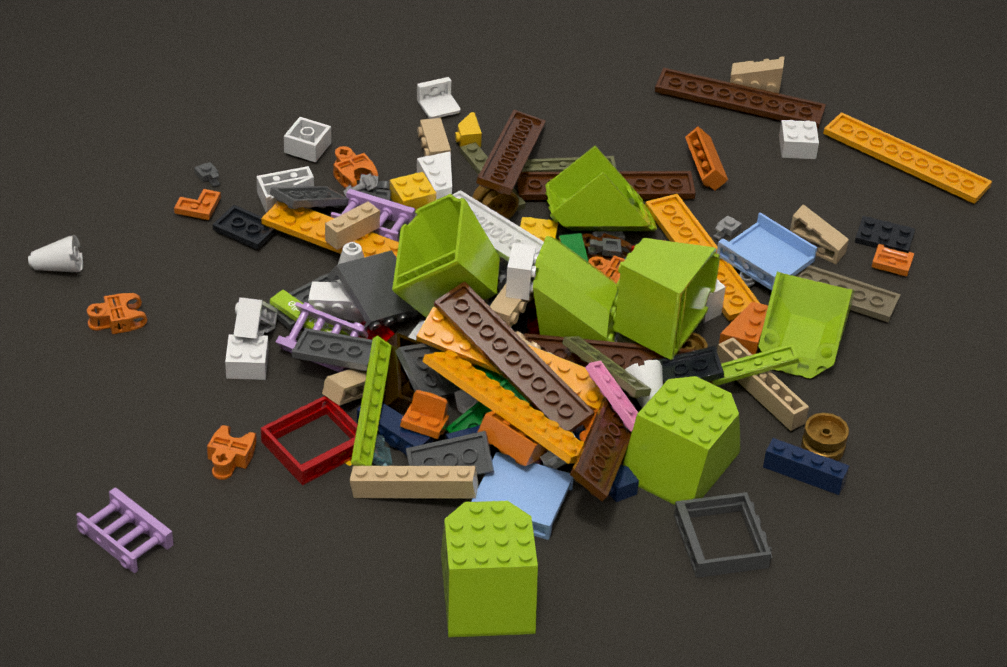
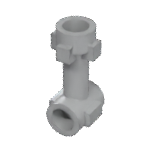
[344,173,377,196]

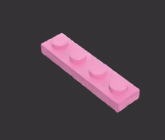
[585,361,638,432]

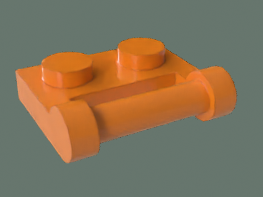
[872,244,914,276]

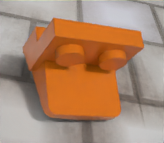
[400,390,449,439]

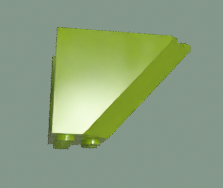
[545,146,657,231]
[533,236,618,342]
[758,271,855,379]

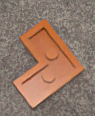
[174,189,221,220]

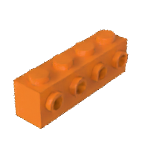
[685,127,728,191]

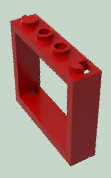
[261,396,358,486]

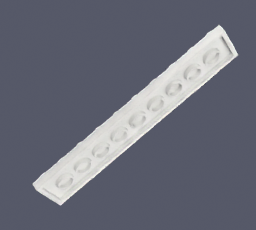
[452,190,544,262]

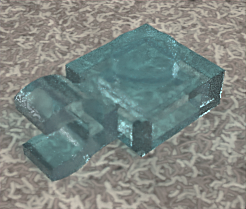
[372,434,392,466]

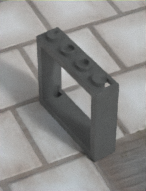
[673,492,773,578]

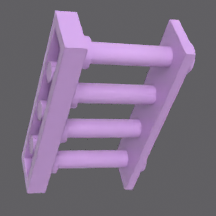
[331,189,415,242]
[276,302,368,373]
[76,487,173,573]

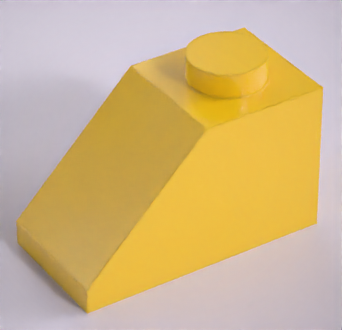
[455,112,482,147]

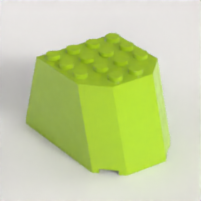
[392,194,500,318]
[613,238,720,360]
[623,376,740,505]
[441,501,538,637]

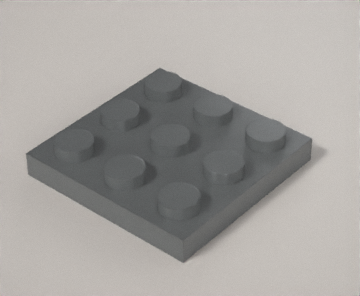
[395,343,462,398]

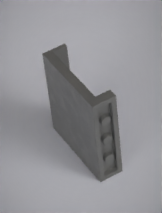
[328,250,421,331]

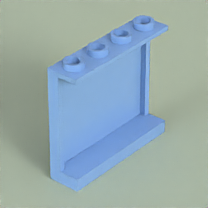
[717,213,817,290]
[471,452,573,540]

